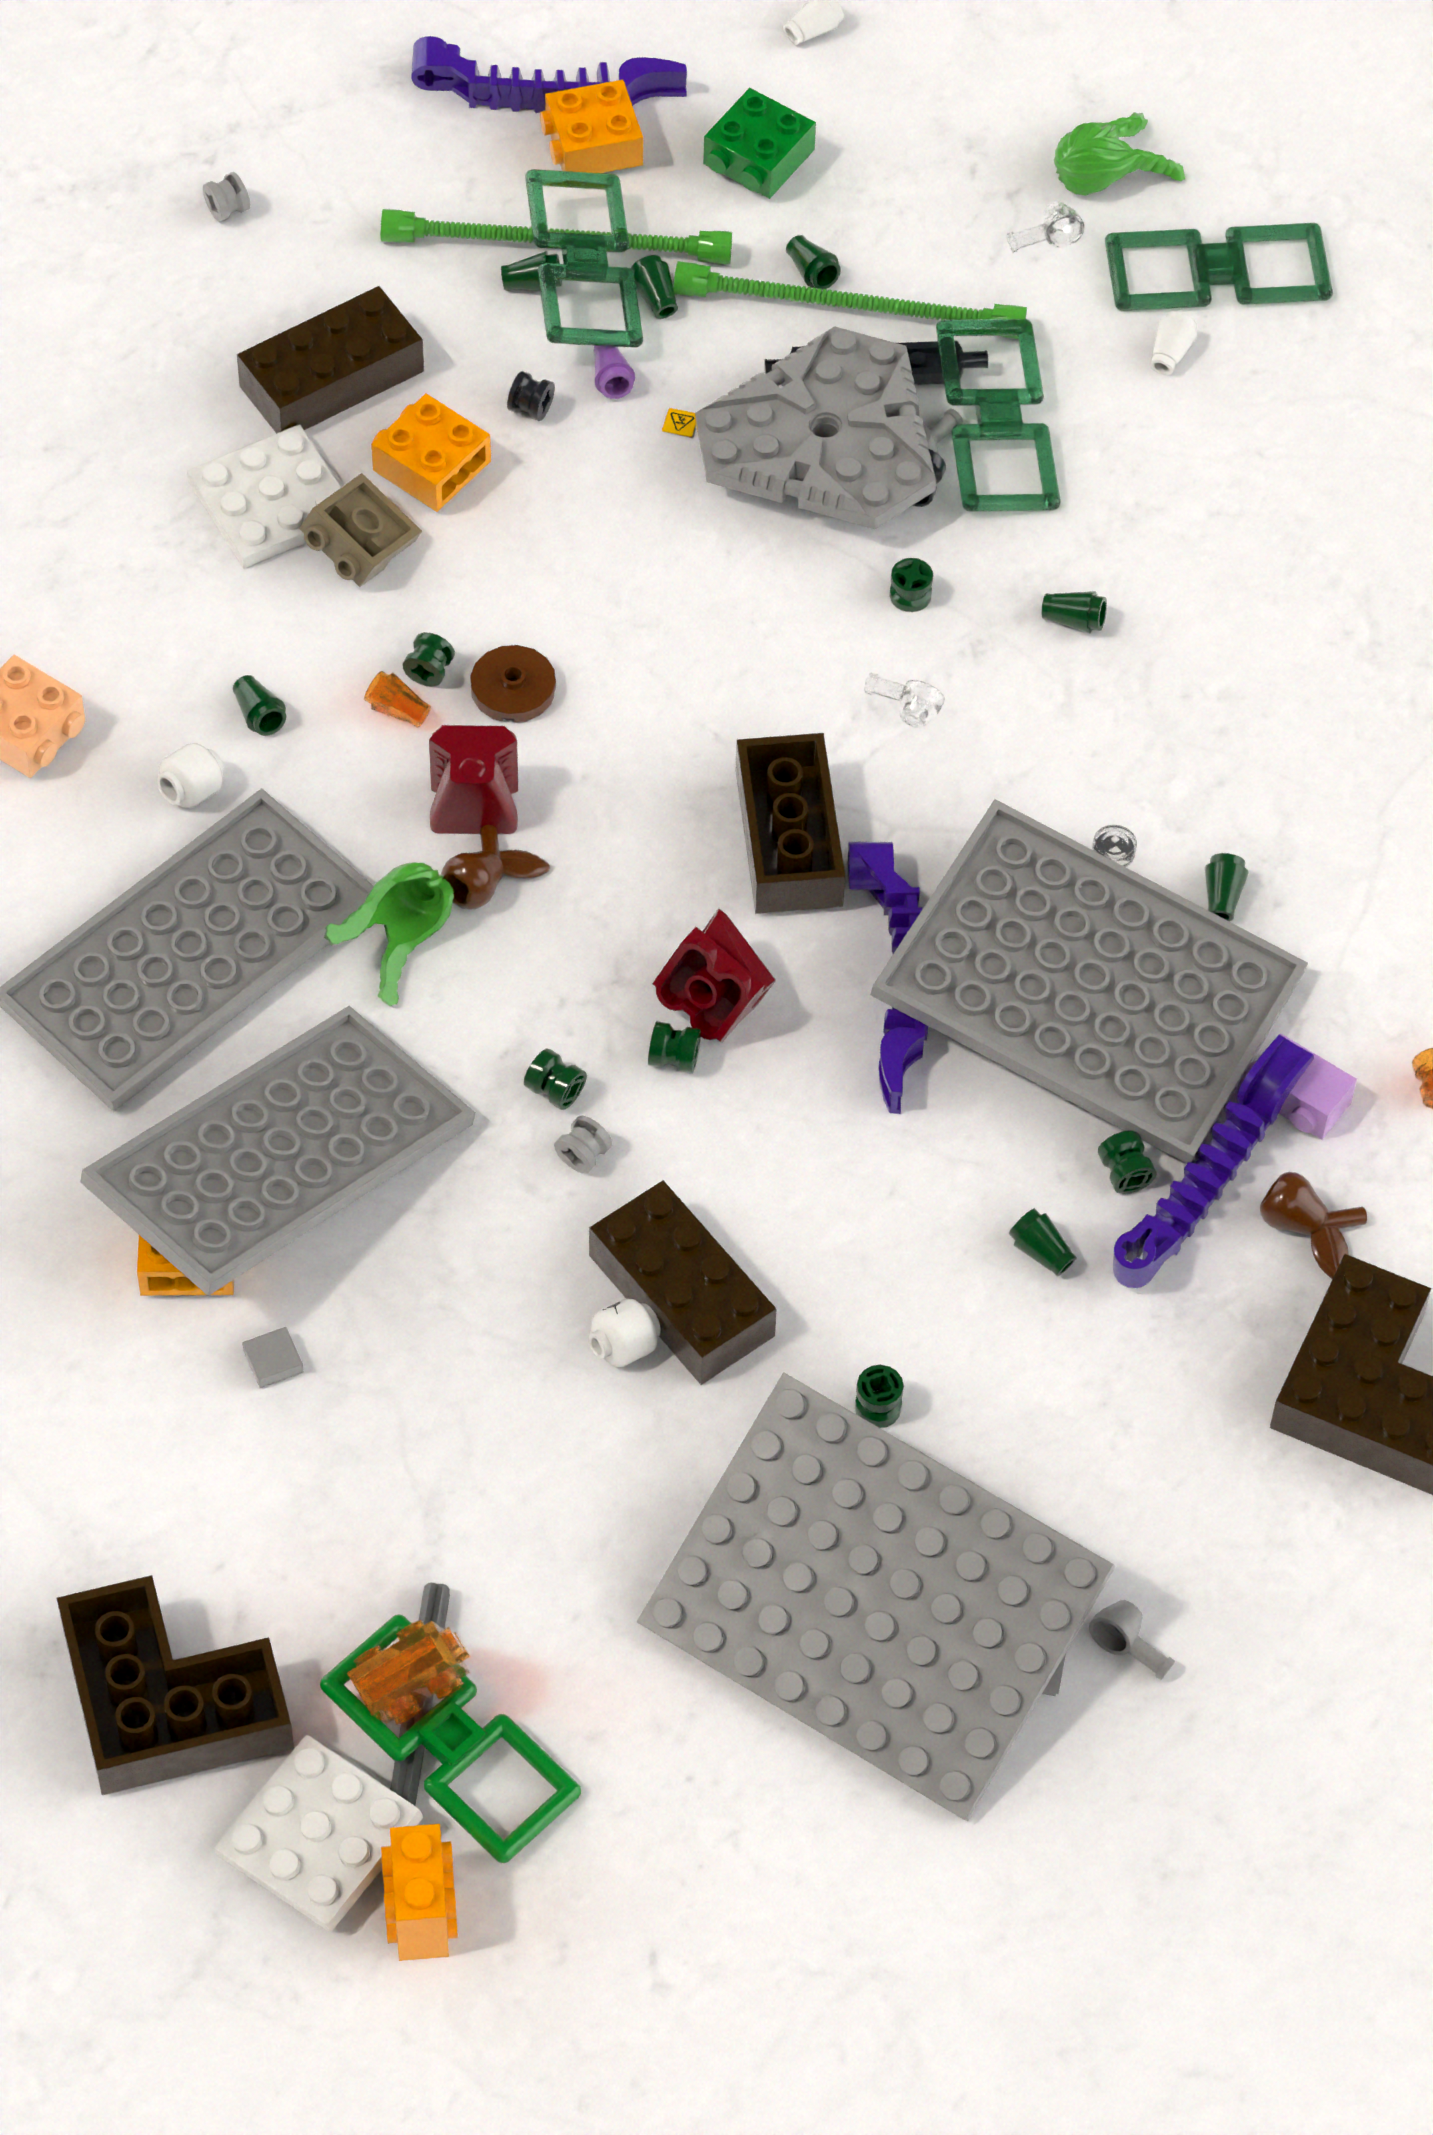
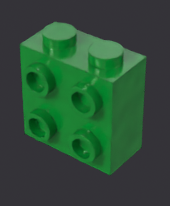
[703,87,816,199]

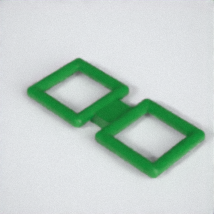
[320,1614,581,1863]

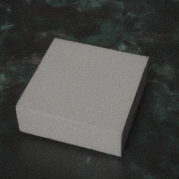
[242,1327,304,1388]

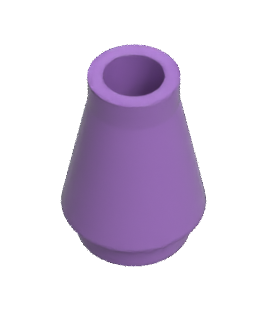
[593,339,635,399]

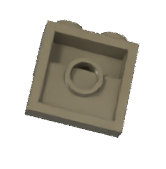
[299,473,422,587]

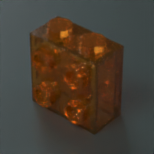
[347,1620,471,1725]

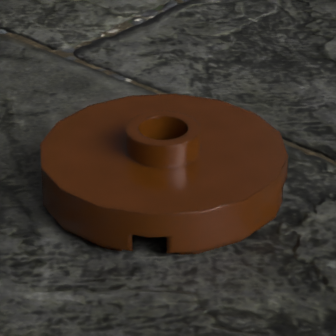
[470,645,556,723]

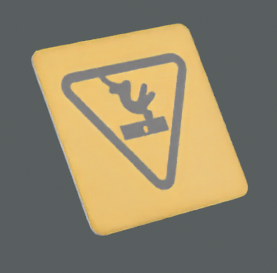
[662,408,696,437]

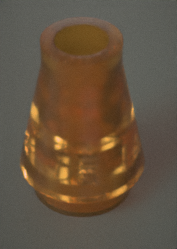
[364,671,431,728]

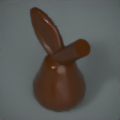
[441,825,550,909]
[1260,1172,1367,1279]

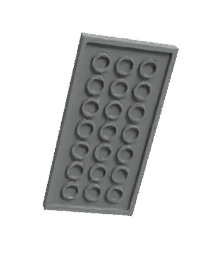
[0,788,374,1112]
[80,1006,476,1296]

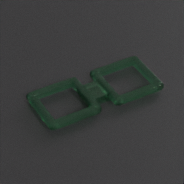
[525,169,643,348]
[1105,223,1333,311]
[936,319,1061,512]

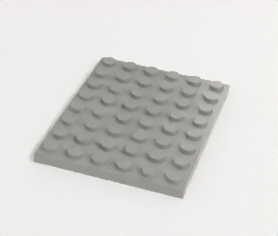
[870,799,1308,1164]
[637,1372,1116,1821]

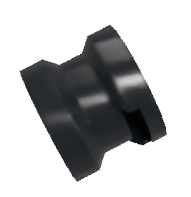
[507,371,555,421]

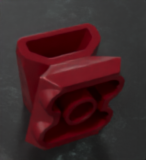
[429,725,518,834]
[652,908,776,1043]

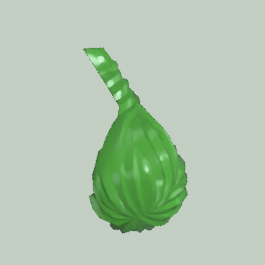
[1053,112,1185,196]
[324,862,454,1007]

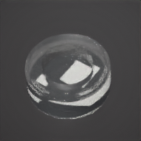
[1092,825,1137,867]

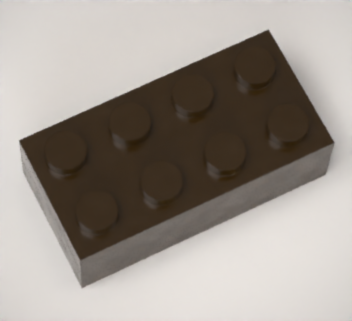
[237,286,424,434]
[735,733,845,914]
[589,1180,777,1385]

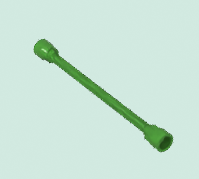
[380,209,732,264]
[673,261,1027,340]

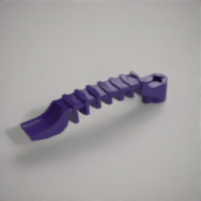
[411,36,687,113]
[848,842,929,1114]
[1113,1034,1314,1288]

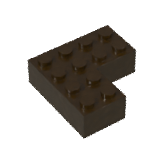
[1270,1253,1433,1495]
[57,1575,294,1795]

